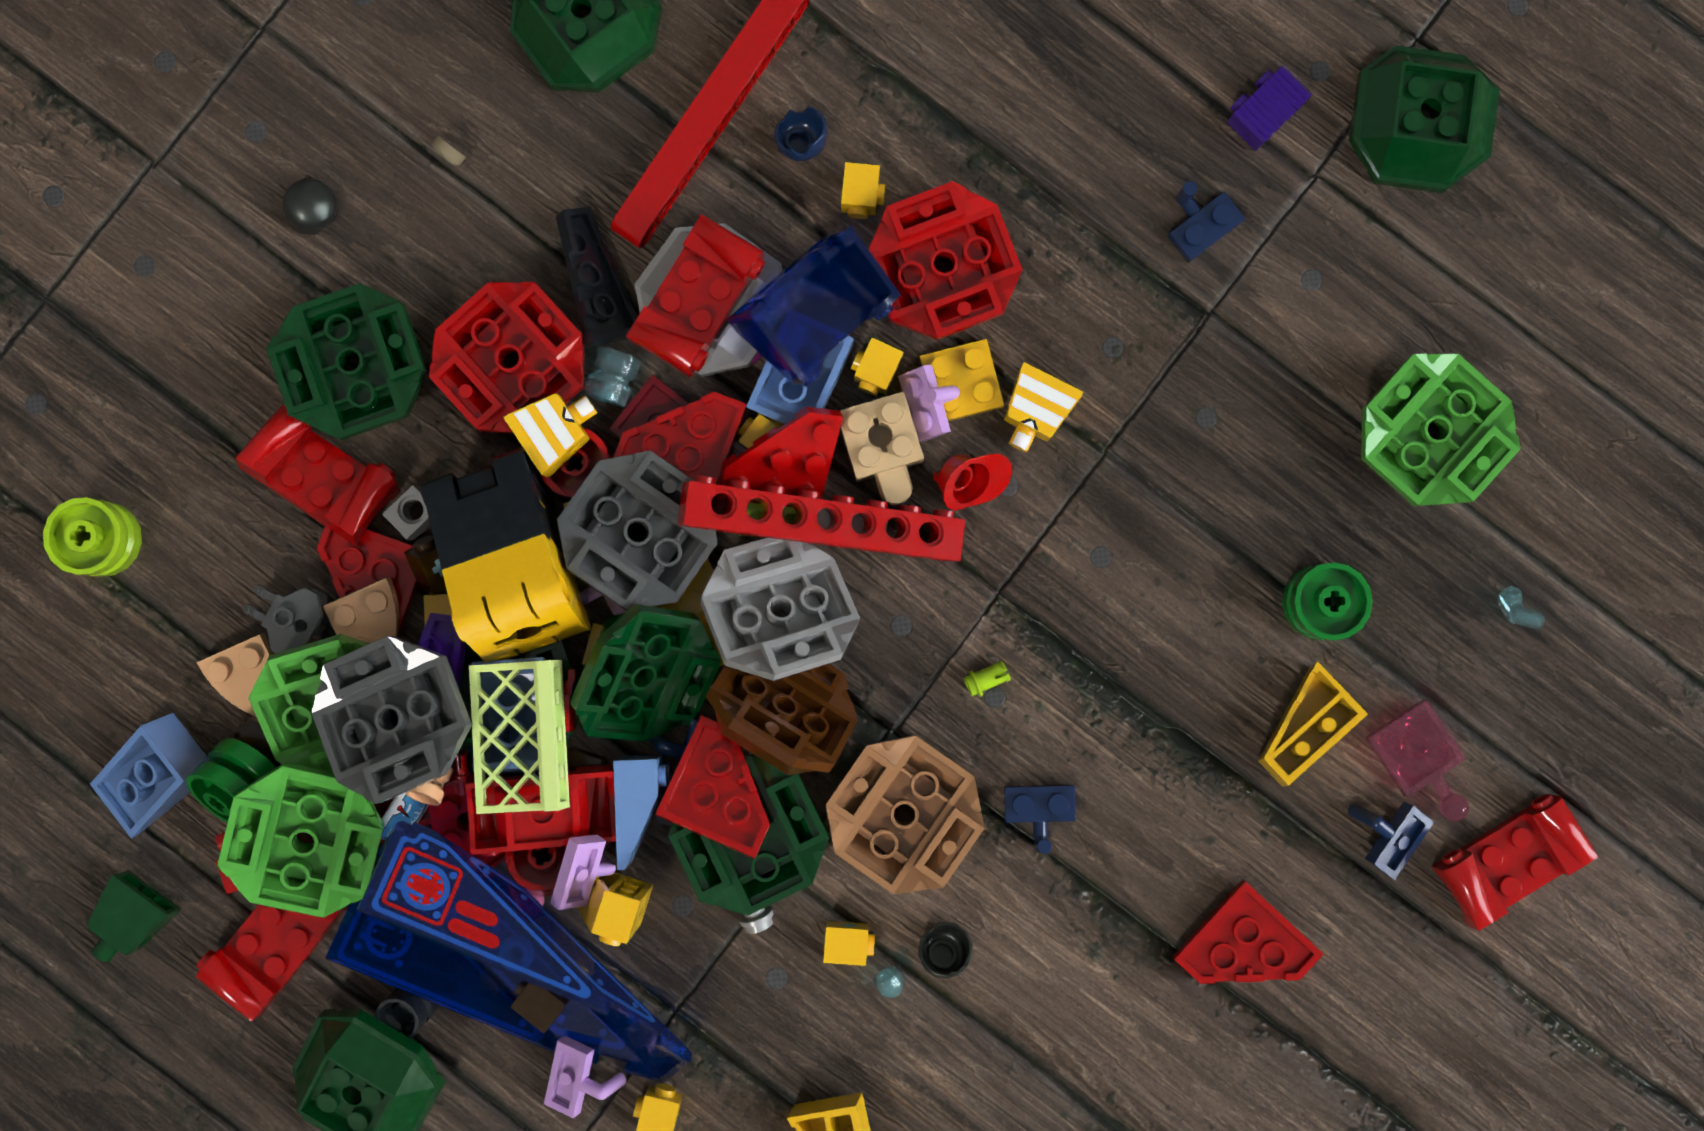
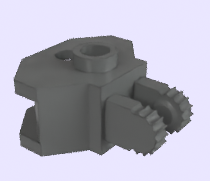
[243,584,330,653]

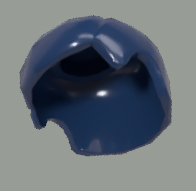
[774,106,827,161]

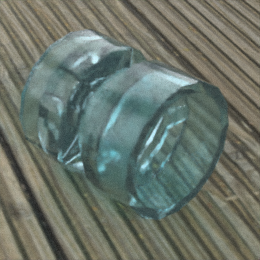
[583,346,642,408]

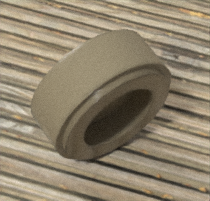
[431,135,466,167]

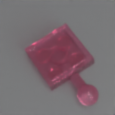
[1365,699,1469,821]

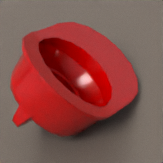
[933,453,1012,511]

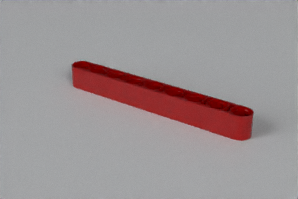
[610,0,810,249]

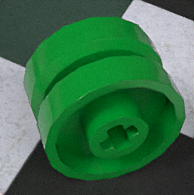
[1282,562,1373,641]
[186,738,276,823]

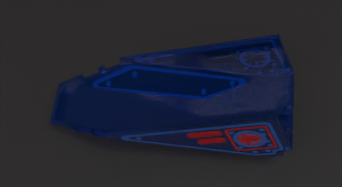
[325,821,692,1083]

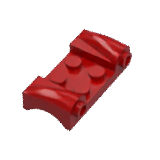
[626,214,765,378]
[236,405,399,546]
[465,764,616,856]
[1431,794,1598,931]
[196,904,350,1022]

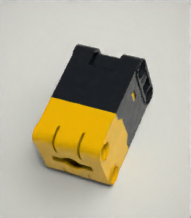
[420,447,591,663]

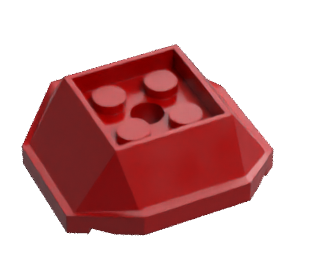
[866,181,1023,340]
[429,282,584,434]

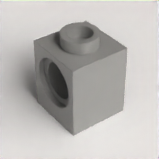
[382,485,431,541]

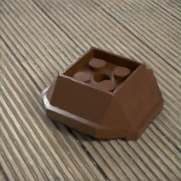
[705,664,858,775]

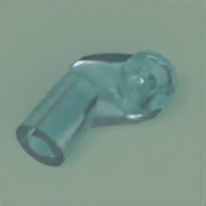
[1498,586,1545,630]

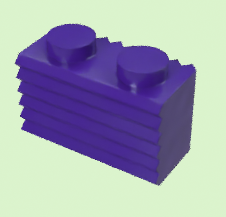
[1227,66,1312,151]

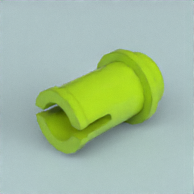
[963,660,1011,697]

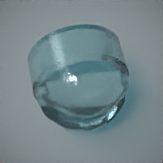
[873,966,904,998]

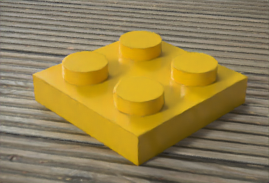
[919,339,1004,421]

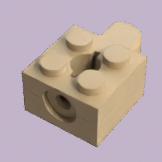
[840,391,924,505]

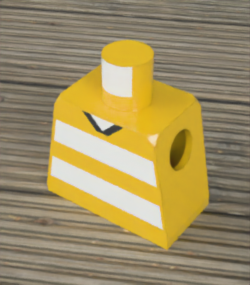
[1004,362,1084,453]
[503,393,598,478]

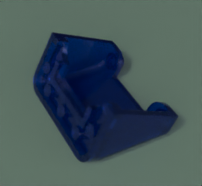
[727,225,901,387]

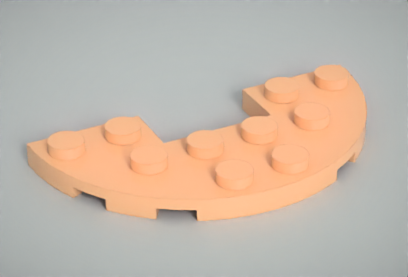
[197,577,400,717]

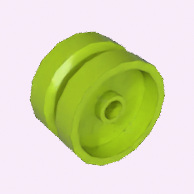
[43,497,142,577]

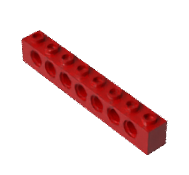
[677,475,965,562]

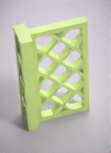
[469,660,570,814]

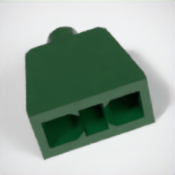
[87,870,181,962]

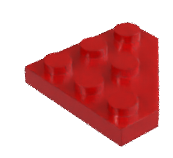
[613,392,747,485]
[716,406,843,507]
[317,526,418,638]
[655,715,770,859]
[1172,879,1324,984]

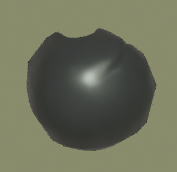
[282,178,338,235]
[918,922,973,978]

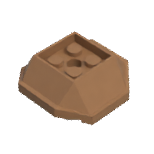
[826,735,985,894]

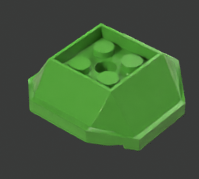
[1361,354,1521,506]
[248,634,371,772]
[217,762,385,918]

